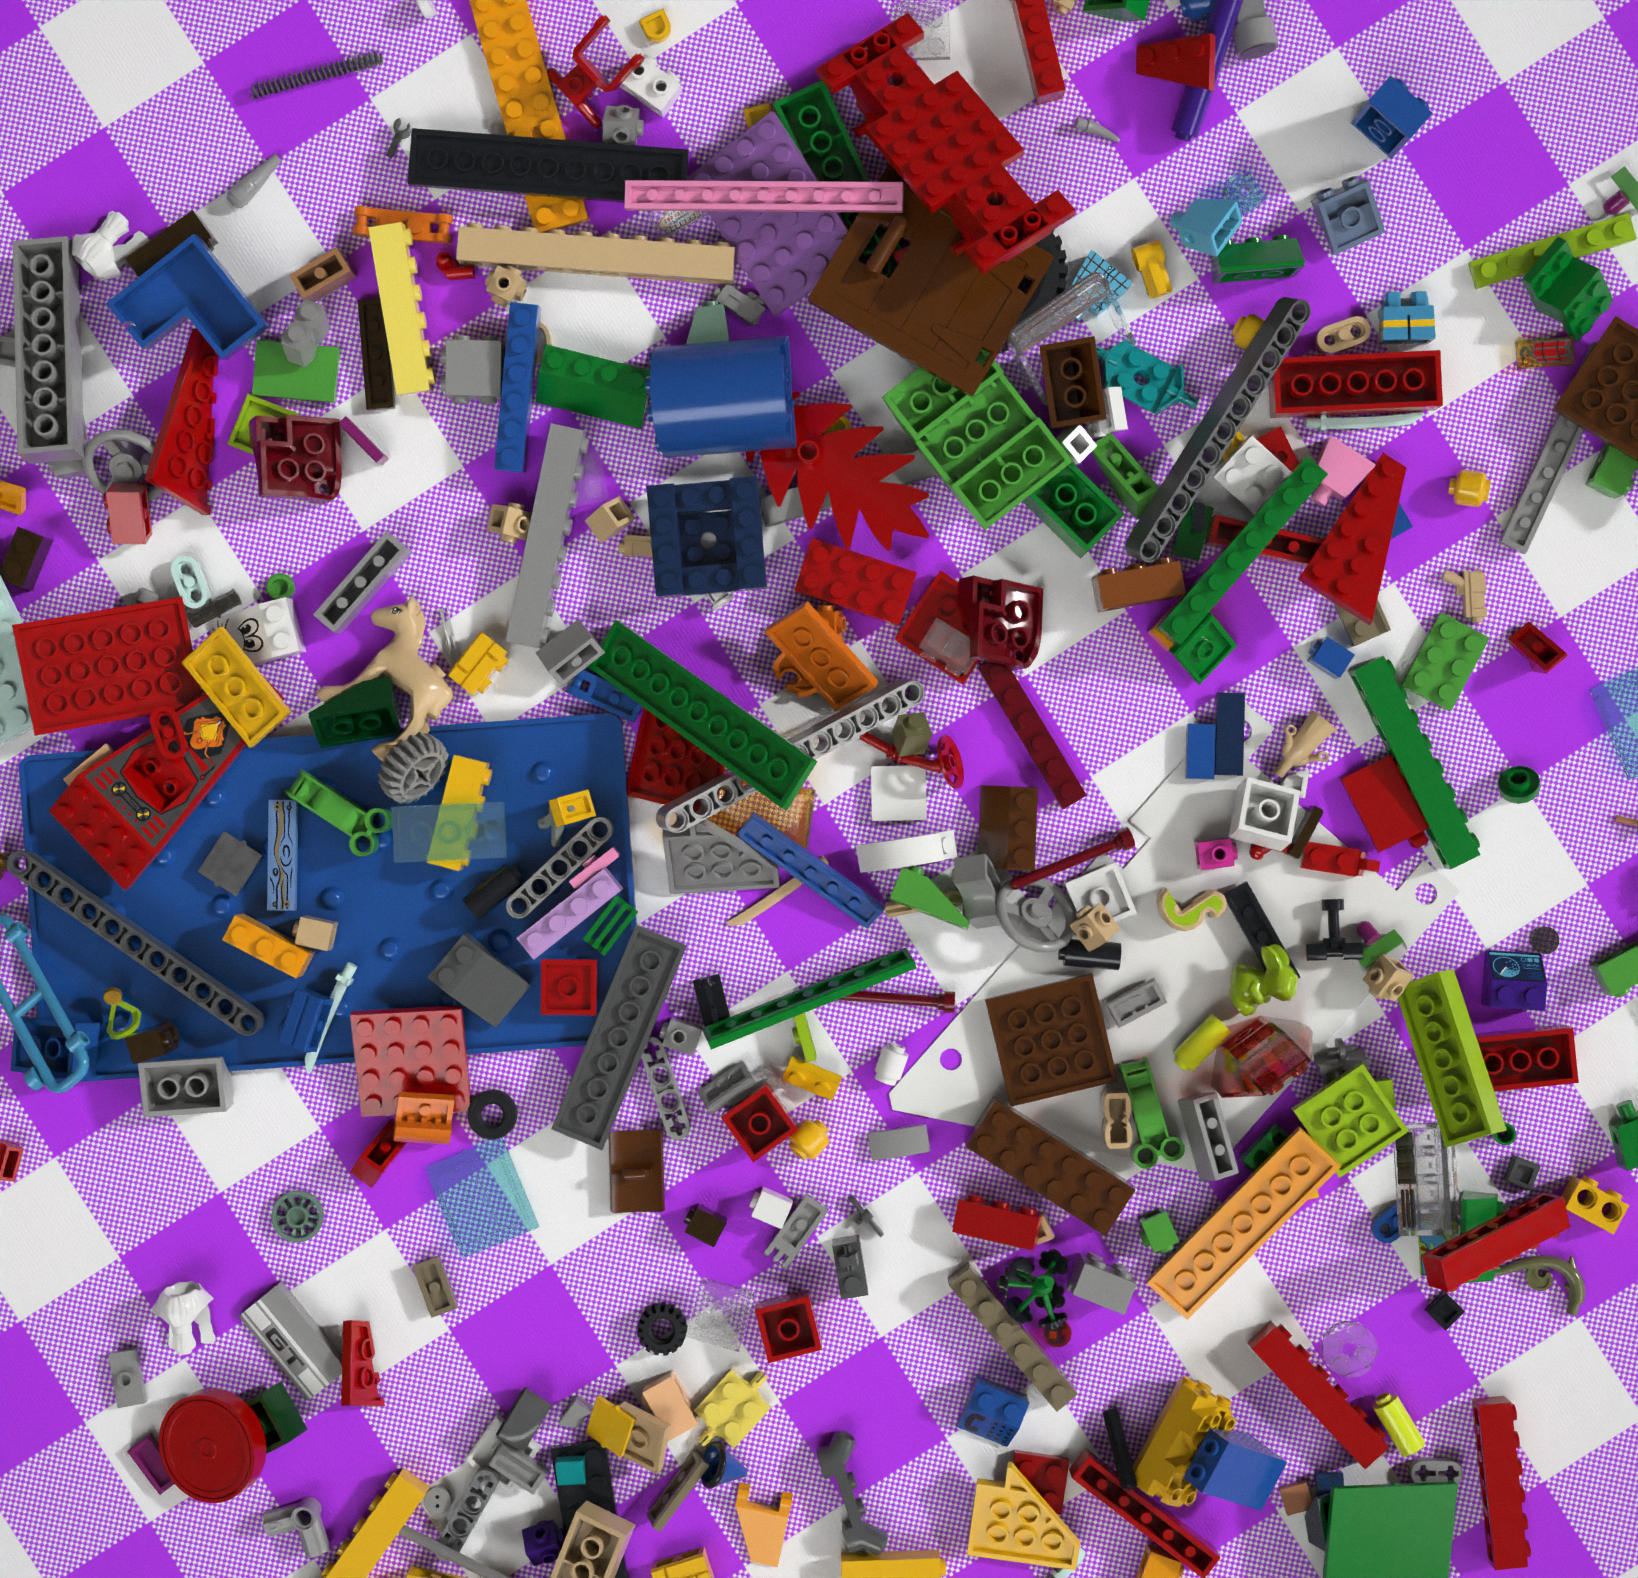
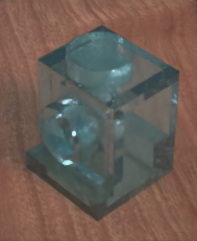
[1222,171,1268,218]

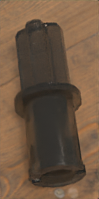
[187,588,243,628]

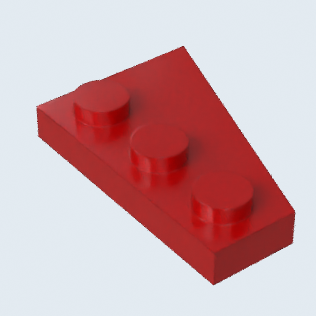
[1136,33,1216,92]
[341,1320,385,1407]

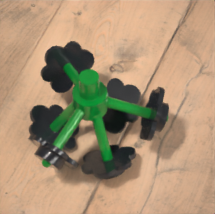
[996,1249,1068,1330]

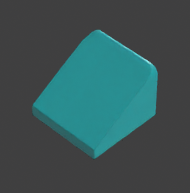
[555,1456,586,1485]

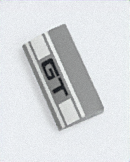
[238,1281,342,1401]

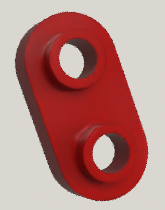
[150,706,188,761]

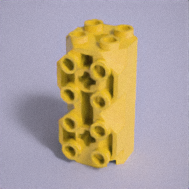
[1133,1375,1236,1507]

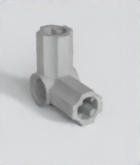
[263,1497,330,1558]

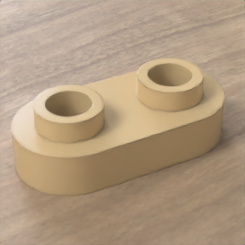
[1315,316,1371,355]

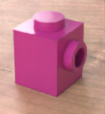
[1194,838,1238,870]

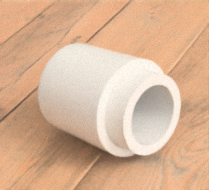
[874,1042,909,1086]

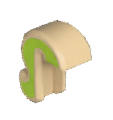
[1156,887,1227,932]

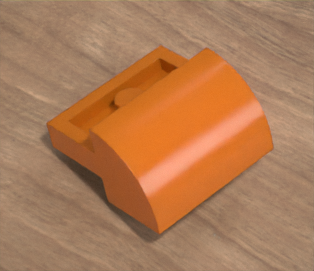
[393,1092,454,1145]

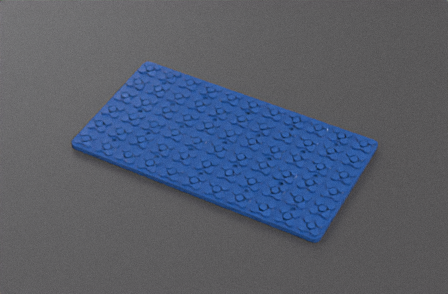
[19,713,637,1082]

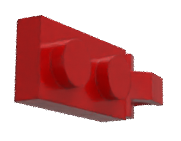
[1300,842,1380,877]

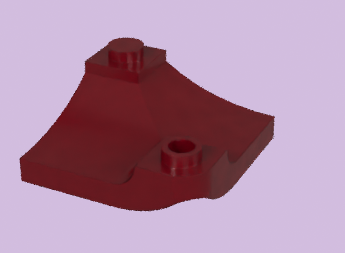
[249,415,342,504]
[958,575,1044,670]

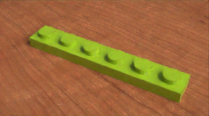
[1468,213,1637,290]

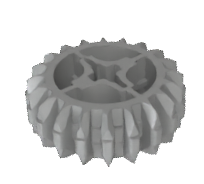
[378,732,449,804]

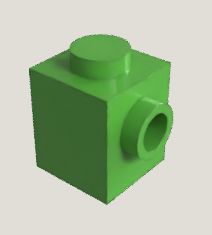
[1138,1207,1179,1253]

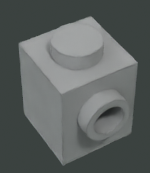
[659,1017,703,1056]

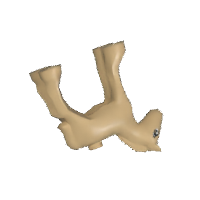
[315,596,453,762]

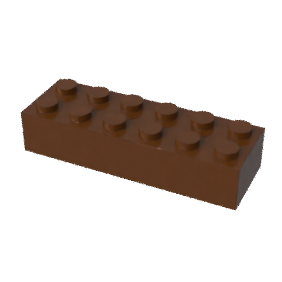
[964,1096,1135,1236]

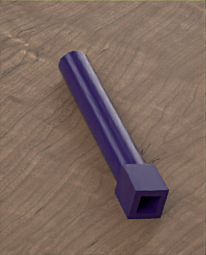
[1171,0,1243,142]

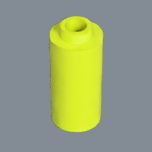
[1173,1014,1232,1072]
[1373,1392,1425,1456]

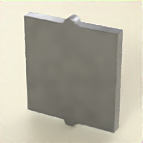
[198,831,263,896]

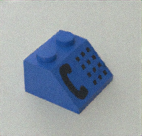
[956,1375,1029,1447]

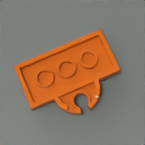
[764,601,878,711]

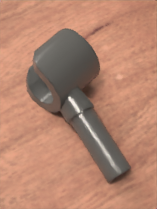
[386,118,411,159]

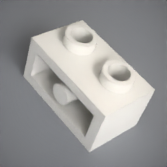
[619,52,682,118]

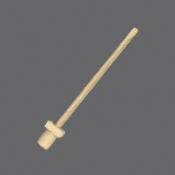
[727,855,829,926]

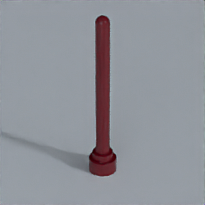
[1010,827,1135,890]
[838,991,955,1014]

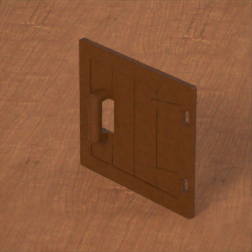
[808,163,1054,397]

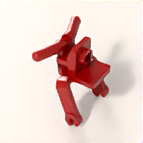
[547,15,645,128]

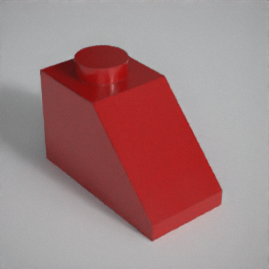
[350,1120,407,1188]

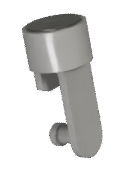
[1233,0,1279,59]

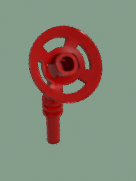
[859,732,964,789]

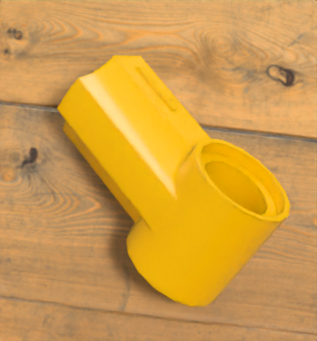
[1131,239,1173,300]

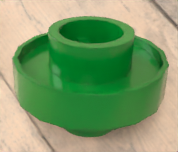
[1498,766,1541,804]

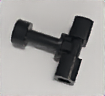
[1306,899,1364,961]

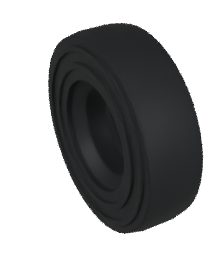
[467,1089,517,1140]

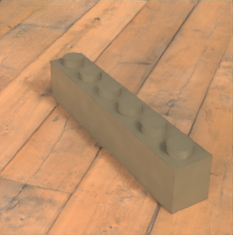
[948,1262,1078,1412]

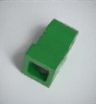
[1237,1123,1289,1173]

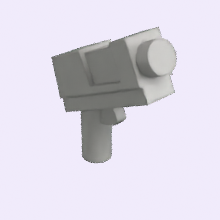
[713,284,766,326]

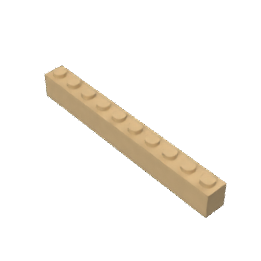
[456,223,736,286]

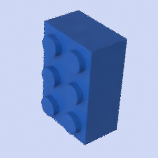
[1351,76,1433,159]

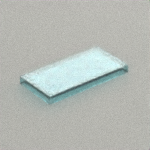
[391,802,507,863]

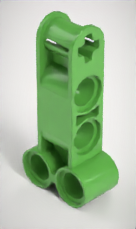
[285,769,394,856]
[1119,1056,1185,1169]

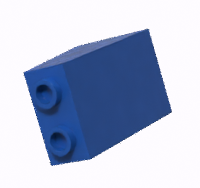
[1183,1428,1287,1511]

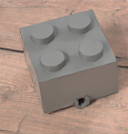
[1066,1252,1137,1315]

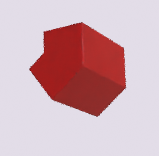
[0,1140,24,1182]

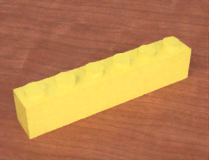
[368,222,436,396]

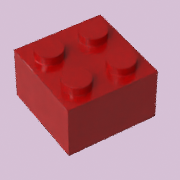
[721,1081,798,1162]
[755,1289,822,1363]

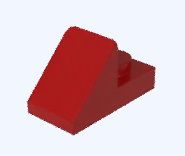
[1508,621,1568,674]

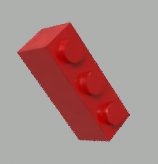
[952,1193,1043,1251]

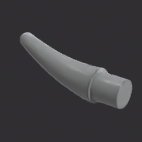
[1074,117,1120,143]

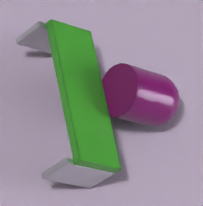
[1603,163,1638,215]
[1356,921,1407,974]

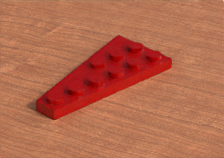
[1298,453,1407,625]

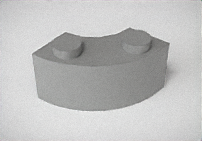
[952,854,1001,929]

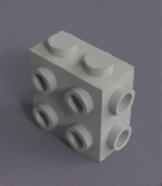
[441,335,505,405]

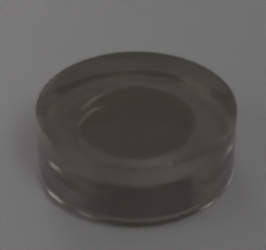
[1529,926,1559,954]

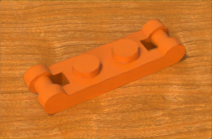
[352,206,453,245]

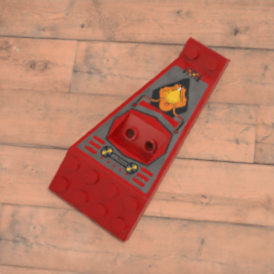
[49,676,285,890]

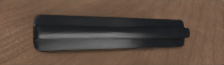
[1103,1408,1137,1491]

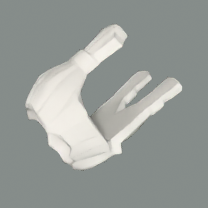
[71,211,150,281]
[152,1281,216,1355]

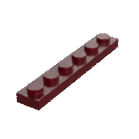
[978,662,1087,810]

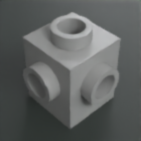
[603,105,644,145]

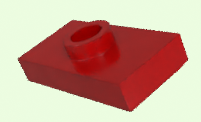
[1257,427,1298,471]

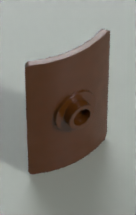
[608,1130,665,1213]

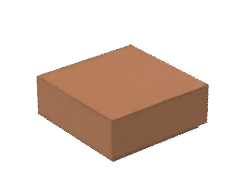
[1279,1480,1312,1516]

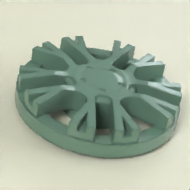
[271,1190,324,1242]

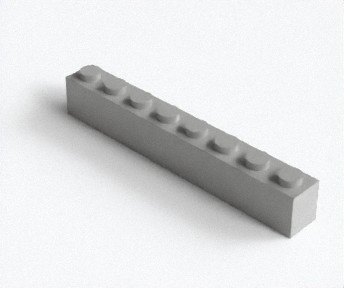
[506,423,590,648]

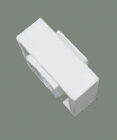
[1085,386,1128,439]

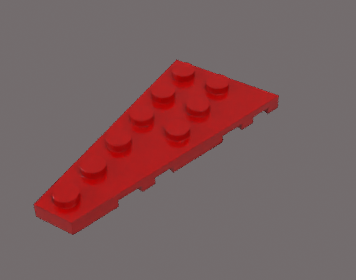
[145,329,219,515]

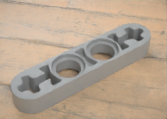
[641,1036,691,1140]

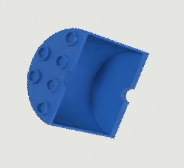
[645,336,797,458]

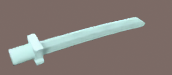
[1304,412,1424,432]
[305,962,357,1074]

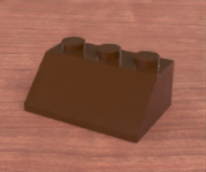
[1039,336,1107,432]
[978,785,1038,871]

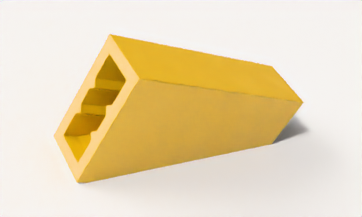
[841,1550,946,1578]

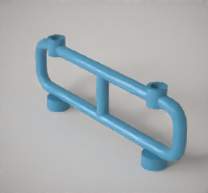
[0,914,90,1094]

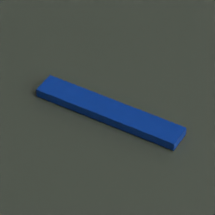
[736,812,885,929]

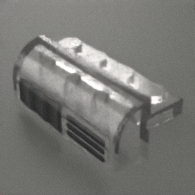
[1393,1122,1461,1236]

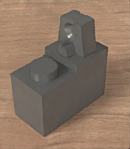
[832,1235,868,1300]

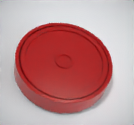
[158,1388,266,1503]

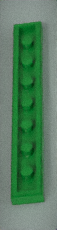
[702,948,917,1050]

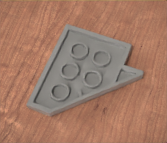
[663,819,779,894]

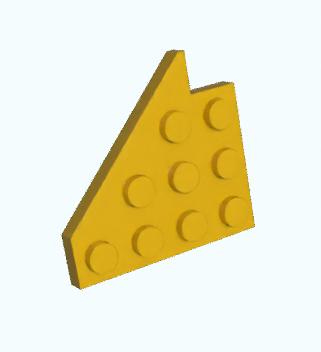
[967,1462,1080,1570]

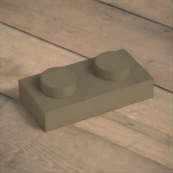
[412,1255,458,1318]

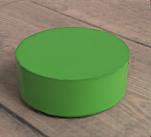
[266,573,296,600]

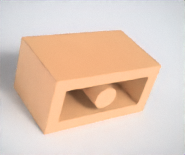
[641,1370,699,1441]

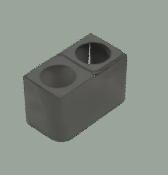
[494,1387,552,1452]

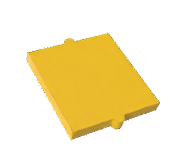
[586,1395,635,1458]

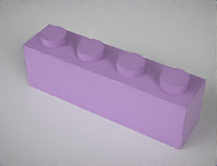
[517,867,623,960]

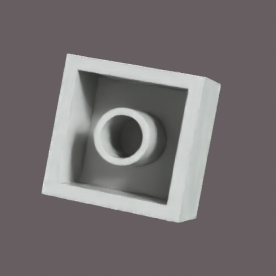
[1228,777,1300,851]

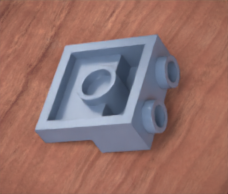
[1311,176,1385,255]

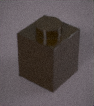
[683,1204,728,1247]

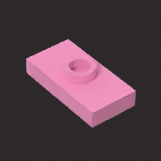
[569,847,620,889]

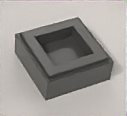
[1503,1155,1541,1191]

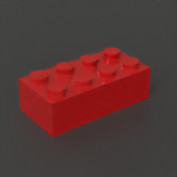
[794,538,917,627]
[1475,1024,1579,1092]

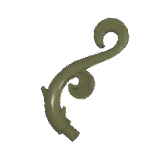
[1494,1255,1586,1316]

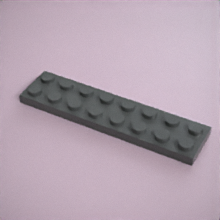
[551,924,687,1150]

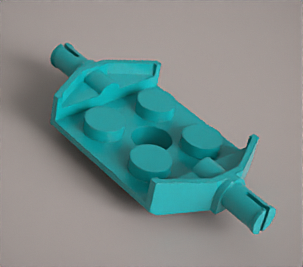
[1096,337,1199,415]

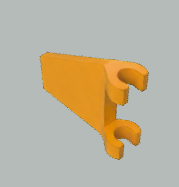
[735,1482,793,1567]

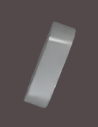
[1408,1457,1463,1484]

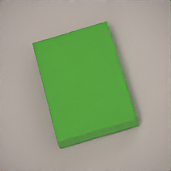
[252,340,340,403]

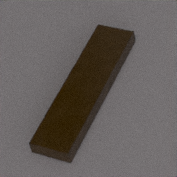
[358,298,395,411]

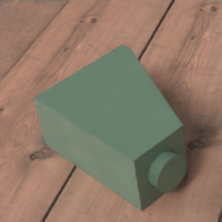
[686,301,730,344]

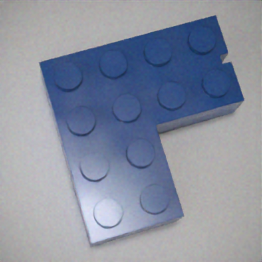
[106,234,270,360]

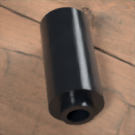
[463,863,524,920]
[1058,939,1121,970]

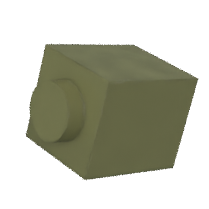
[891,712,932,757]

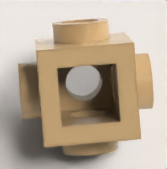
[485,265,527,307]
[486,502,532,544]
[1069,902,1120,952]
[1362,953,1414,1002]

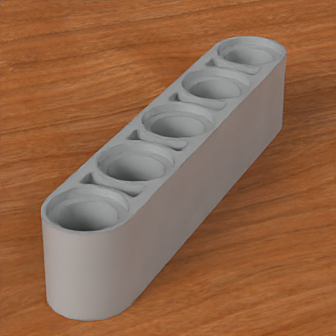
[506,817,614,919]

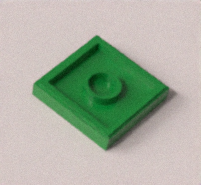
[1168,612,1237,685]

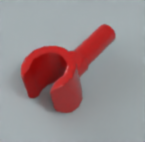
[1408,832,1428,848]

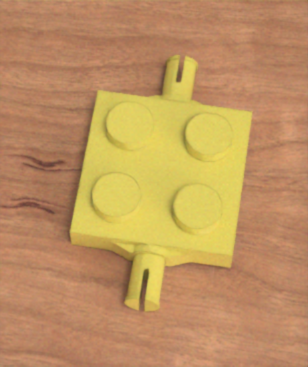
[694,1369,772,1449]

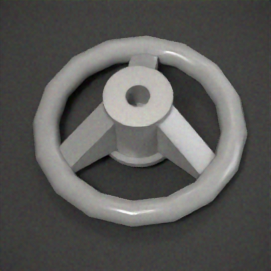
[82,429,164,502]
[995,875,1076,953]

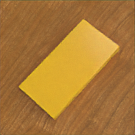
[181,626,292,748]

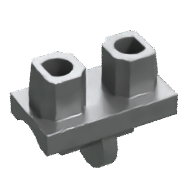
[1314,1038,1370,1085]

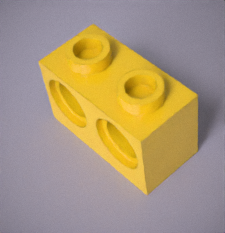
[1561,1175,1629,1235]

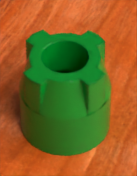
[1490,1122,1516,1145]

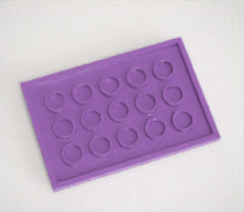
[687,111,849,317]

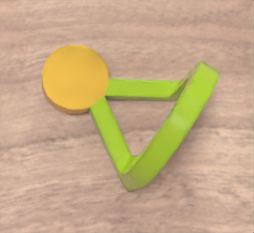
[103,987,141,1039]

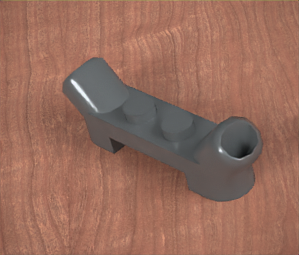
[816,1430,888,1555]

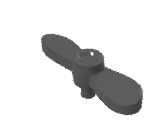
[848,1195,884,1238]

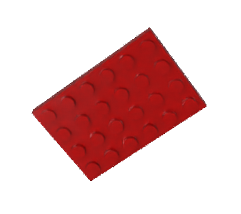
[12,597,202,736]

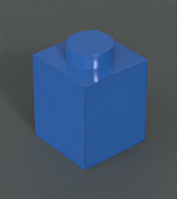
[1307,637,1355,679]

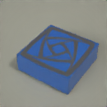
[1314,1471,1344,1497]

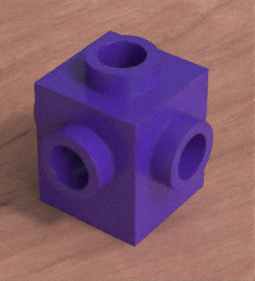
[522,1519,566,1566]

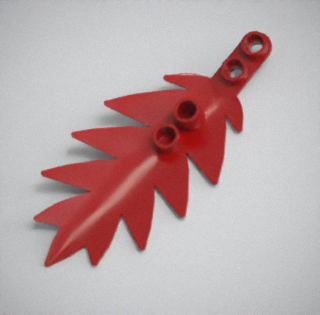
[745,392,929,551]

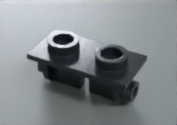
[693,974,730,1027]

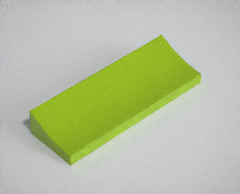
[1398,969,1507,1148]

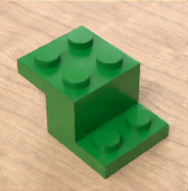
[1522,237,1613,342]

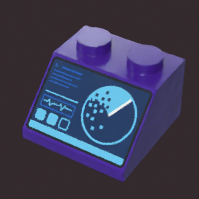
[1481,950,1547,1011]

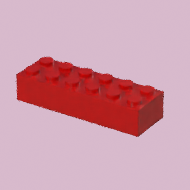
[1268,350,1443,418]

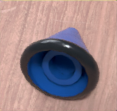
[700,1442,747,1489]

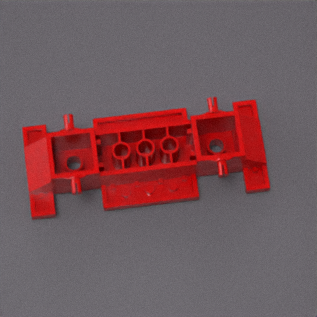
[817,13,1075,274]

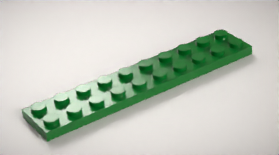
[588,620,818,810]

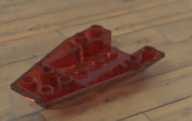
[1211,1016,1313,1098]

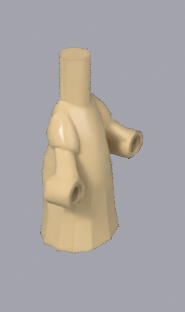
[1273,709,1337,778]

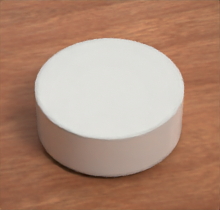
[415,0,437,19]

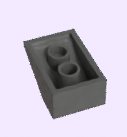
[428,932,531,1028]

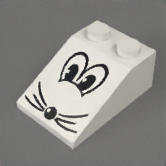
[212,597,306,665]

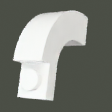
[856,830,958,873]

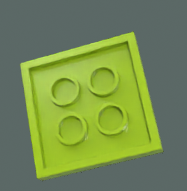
[1291,1062,1409,1178]

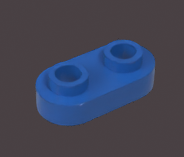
[1370,1198,1423,1243]

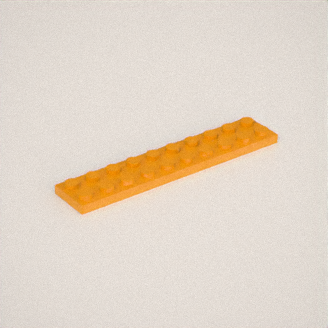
[469,0,589,233]

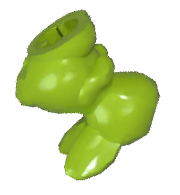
[1229,944,1298,1016]

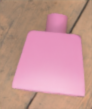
[1311,436,1376,507]

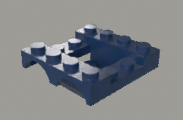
[646,476,767,599]

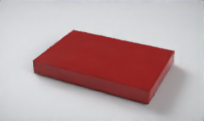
[1340,755,1429,853]

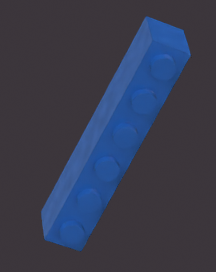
[494,302,541,473]

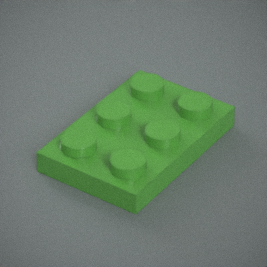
[1401,612,1490,711]

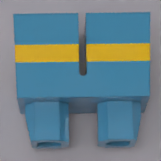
[1377,291,1436,345]

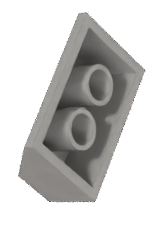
[138,1056,234,1117]

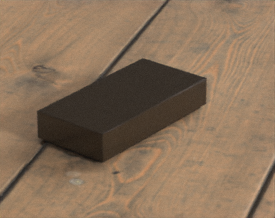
[1285,805,1324,859]

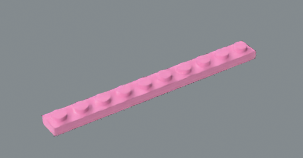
[624,180,904,213]

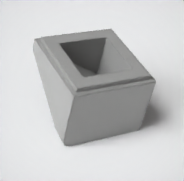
[559,1395,594,1428]

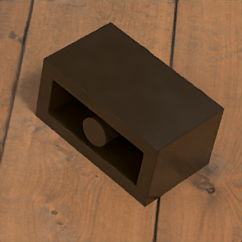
[0,527,53,591]
[125,1020,181,1064]

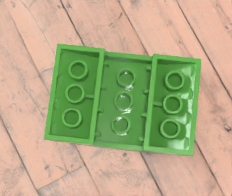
[882,349,1073,530]

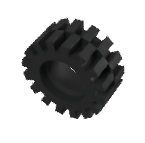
[637,1302,688,1356]

